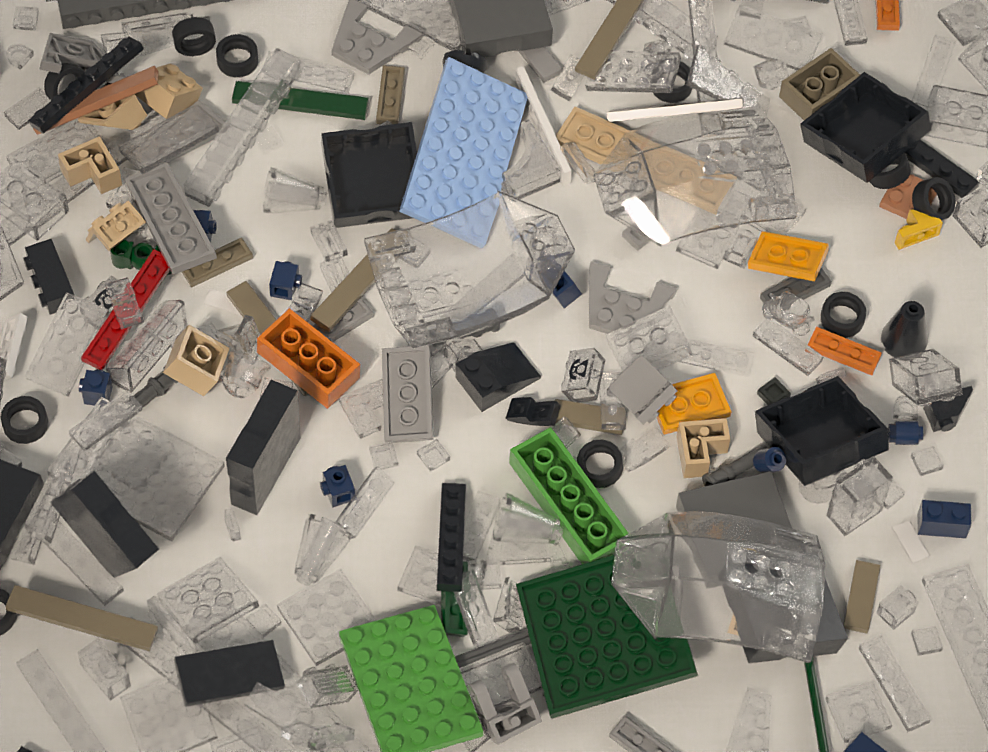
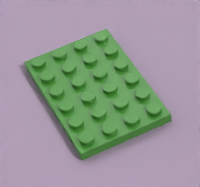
[339,604,484,752]

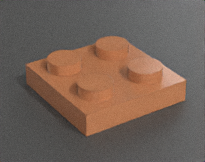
[879,174,937,219]

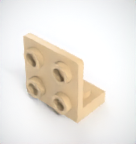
[86,200,146,251]

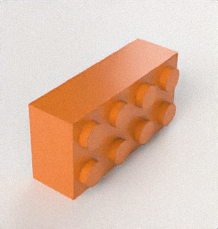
[257,308,360,409]

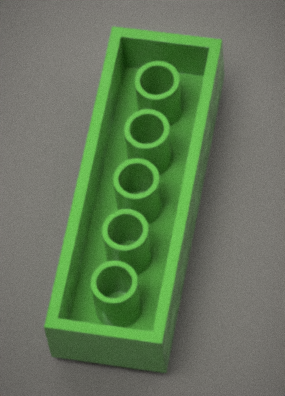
[509,427,632,564]

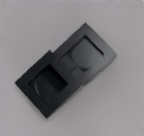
[506,397,561,426]

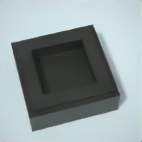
[757,377,791,405]

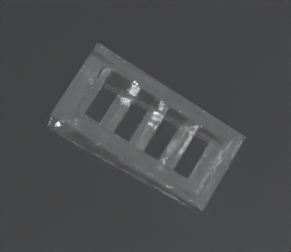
[493,577,524,633]

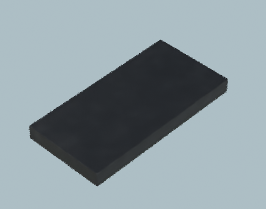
[174,640,285,707]

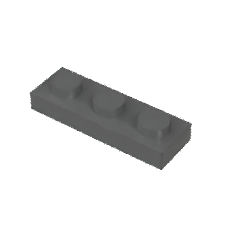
[760,268,832,315]

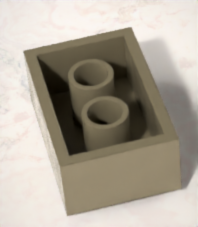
[779,48,860,120]

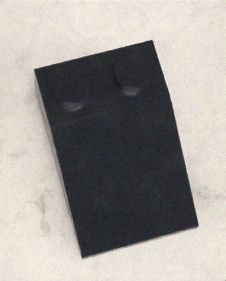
[455,342,541,412]

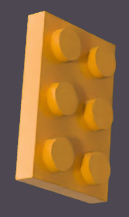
[748,231,829,281]
[656,373,732,435]

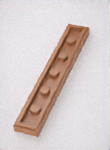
[33,65,159,135]

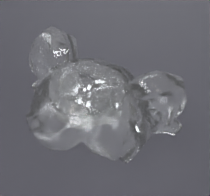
[762,291,815,336]

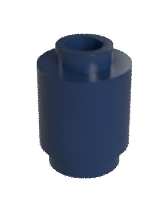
[888,421,923,445]
[753,447,786,473]

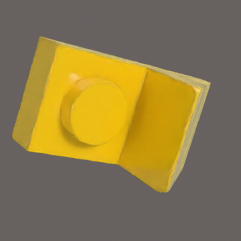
[895,209,943,250]

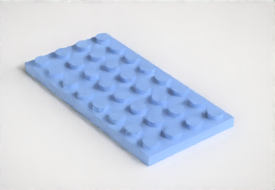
[399,57,527,248]

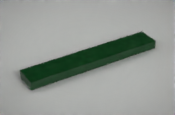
[232,81,369,120]

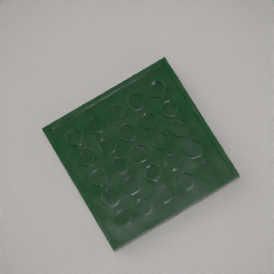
[516,542,698,719]

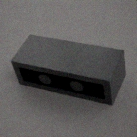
[23,239,76,315]

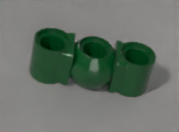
[110,240,172,275]

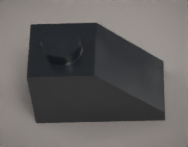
[923,386,973,432]

